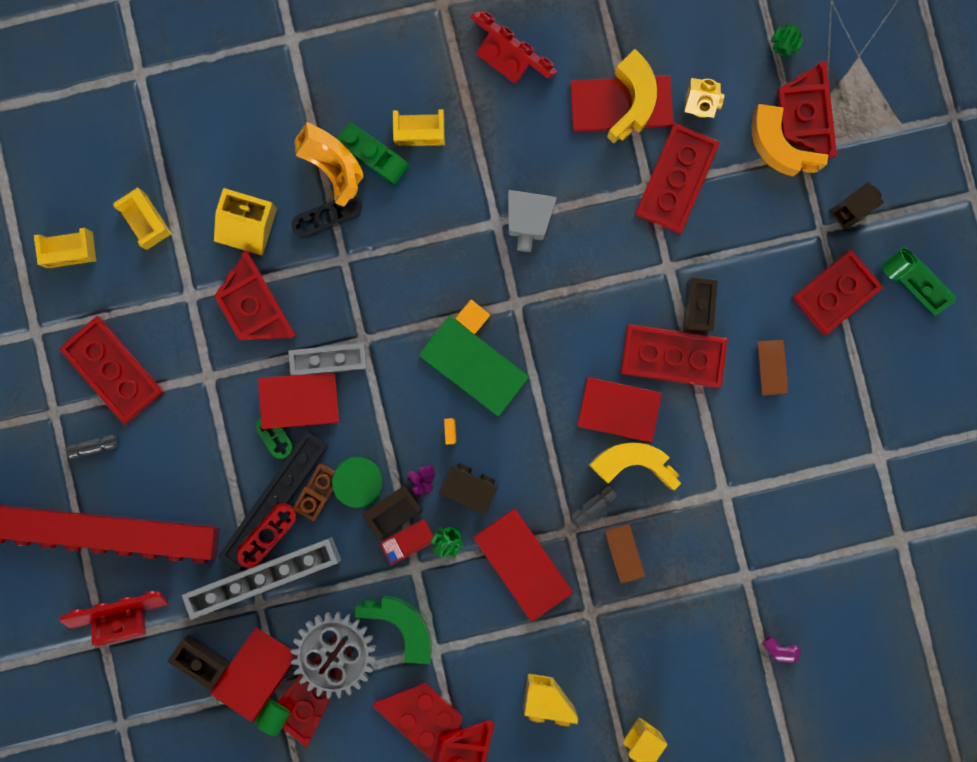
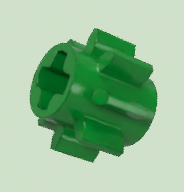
[770,24,805,57]
[430,527,464,559]

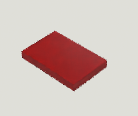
[792,249,884,336]
[258,372,339,430]
[577,377,662,443]
[209,627,298,723]

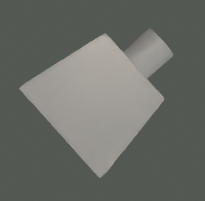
[508,190,557,252]

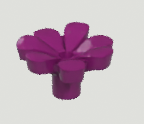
[407,466,435,498]

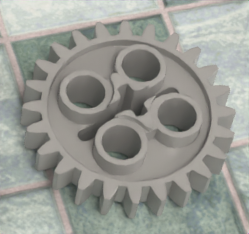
[291,612,376,699]

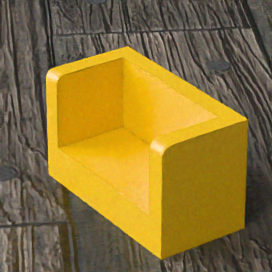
[393,109,445,146]
[113,187,172,250]
[34,228,97,268]
[623,717,668,762]

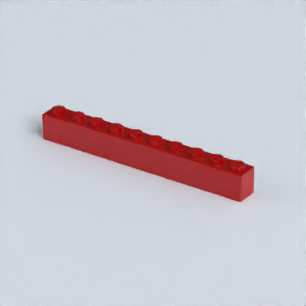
[0,505,220,564]

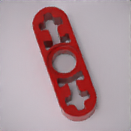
[237,503,296,568]

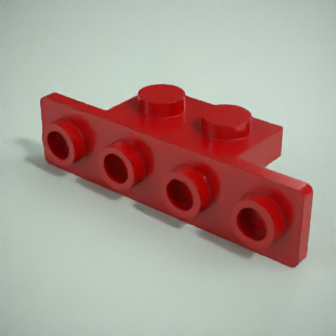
[470,11,558,84]
[60,591,168,647]

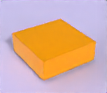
[455,299,491,335]
[444,418,457,445]

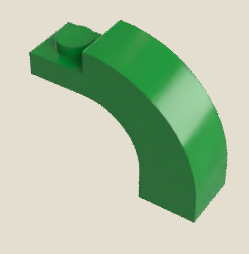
[355,595,432,664]

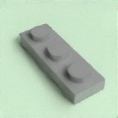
[288,343,367,376]

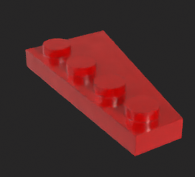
[277,633,354,748]

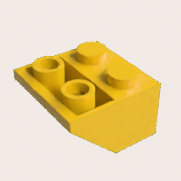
[214,188,278,256]
[523,674,578,726]

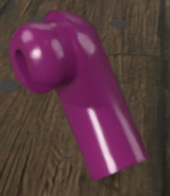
[762,636,801,663]

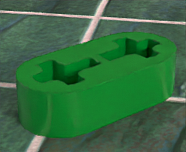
[256,417,294,459]

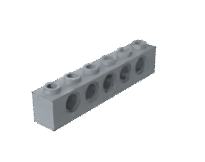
[182,537,341,620]

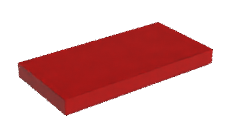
[570,75,673,132]
[635,122,720,234]
[59,316,164,425]
[620,324,728,389]
[473,508,573,622]

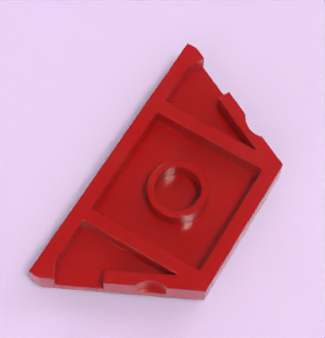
[777,61,837,158]
[214,251,296,340]
[373,682,463,761]
[433,720,495,762]

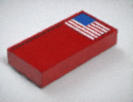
[379,518,434,565]

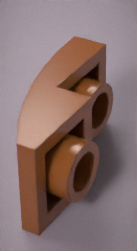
[757,340,788,396]
[293,463,335,522]
[605,524,646,584]

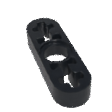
[292,196,362,238]

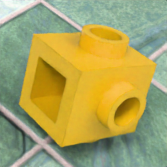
[684,78,724,118]

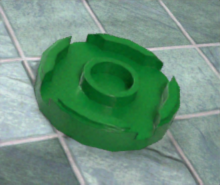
[331,456,383,508]

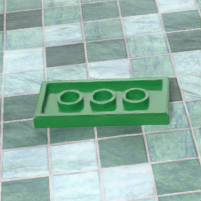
[419,315,529,417]

